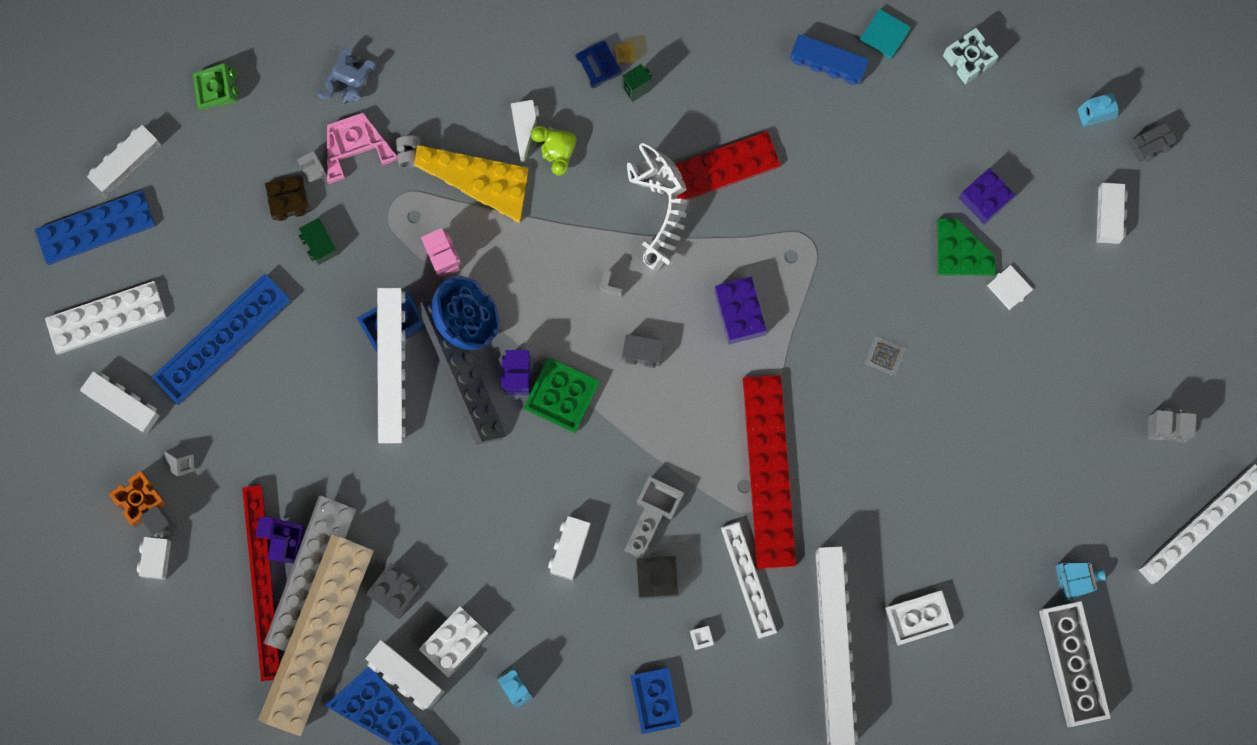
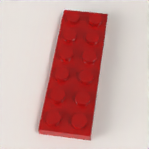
[675,131,781,200]

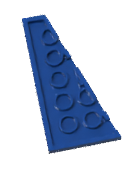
[325,667,440,745]

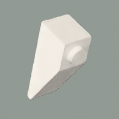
[511,100,539,162]

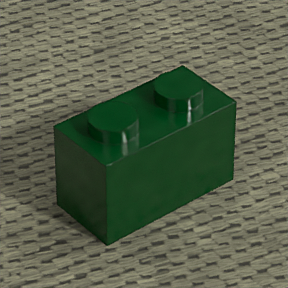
[622,64,652,102]
[298,218,339,265]

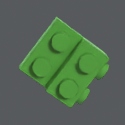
[193,63,240,110]

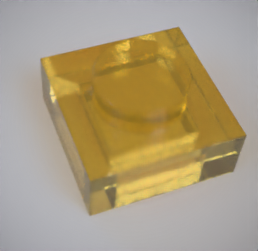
[614,42,636,65]

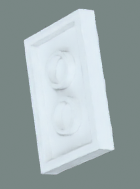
[885,590,954,646]

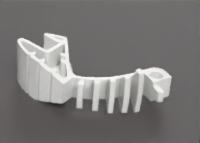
[627,143,687,271]

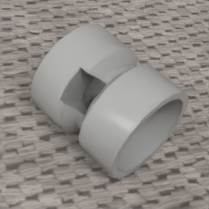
[396,136,421,168]

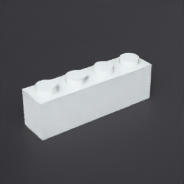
[87,125,161,197]
[80,372,160,435]

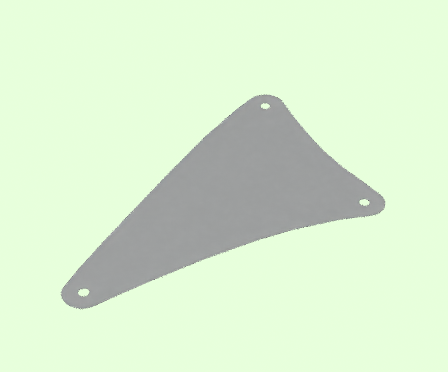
[388,191,818,513]

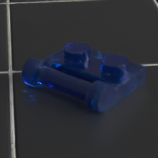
[575,40,622,89]

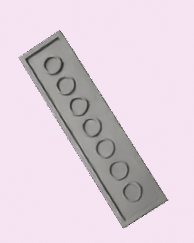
[264,496,356,651]

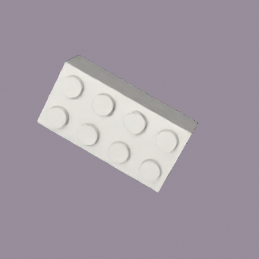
[365,640,445,711]

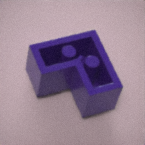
[256,517,304,564]

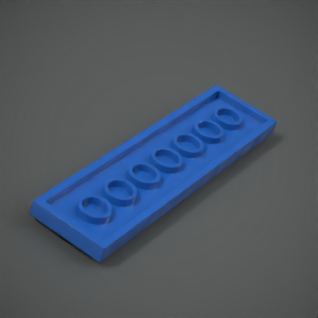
[152,274,292,405]

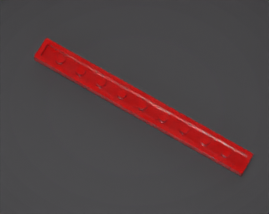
[242,485,280,682]

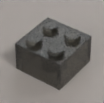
[636,556,678,600]

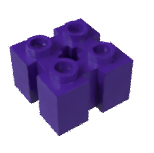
[501,350,531,395]

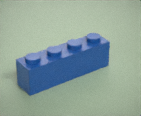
[790,34,869,85]

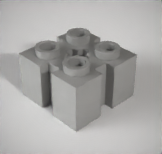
[1147,408,1197,443]

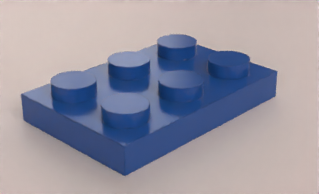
[630,668,681,734]

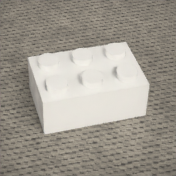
[419,607,489,678]

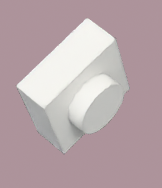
[690,626,714,650]

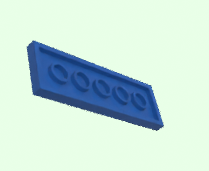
[35,191,156,265]

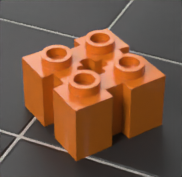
[109,471,167,527]

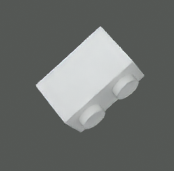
[137,537,171,580]

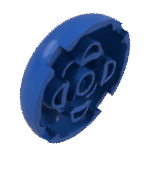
[431,276,499,350]

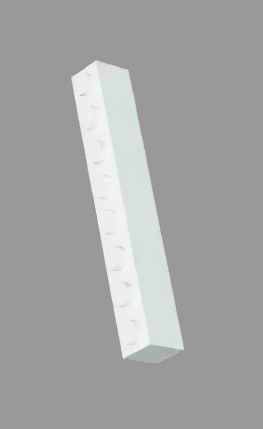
[377,287,405,443]
[1138,464,1257,584]

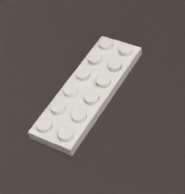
[45,281,167,355]

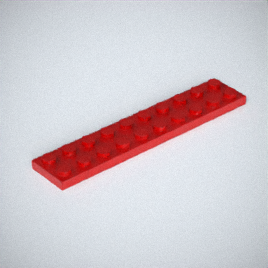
[743,375,796,569]

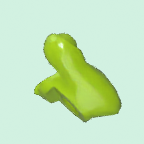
[531,126,577,176]

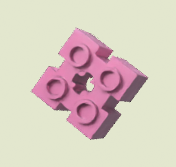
[421,228,461,280]

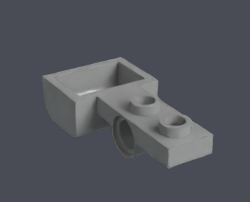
[624,476,684,559]

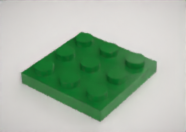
[523,357,600,434]

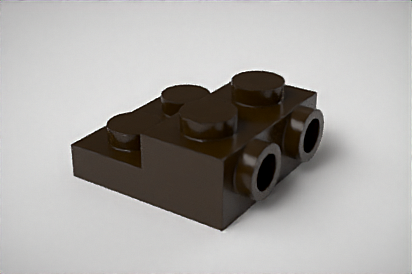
[265,174,311,221]

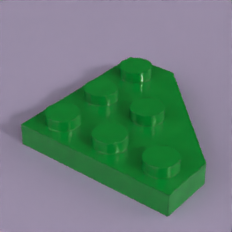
[937,219,996,276]

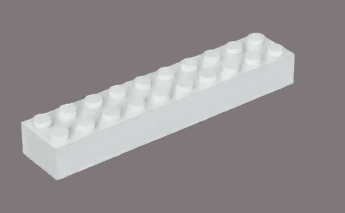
[815,547,858,745]

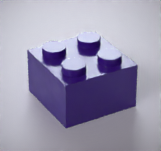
[959,168,1015,225]

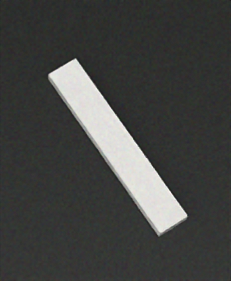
[721,522,777,639]

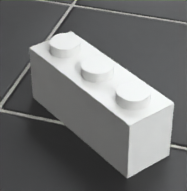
[1096,183,1128,244]
[548,516,590,580]

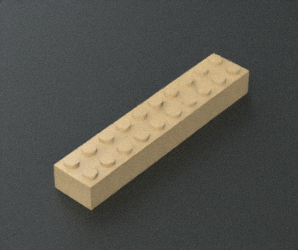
[258,535,374,736]

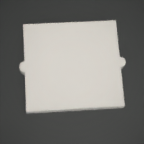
[987,265,1033,310]

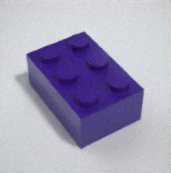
[714,276,767,345]

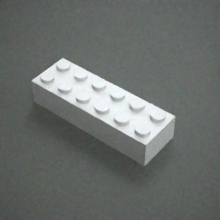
[1039,601,1110,727]

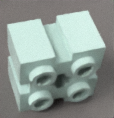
[943,28,999,85]

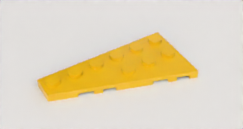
[414,145,529,223]

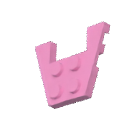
[327,113,398,184]

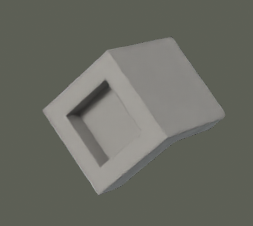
[297,151,326,183]
[599,269,626,297]
[165,446,194,476]

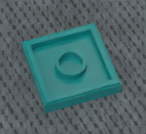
[859,9,911,59]

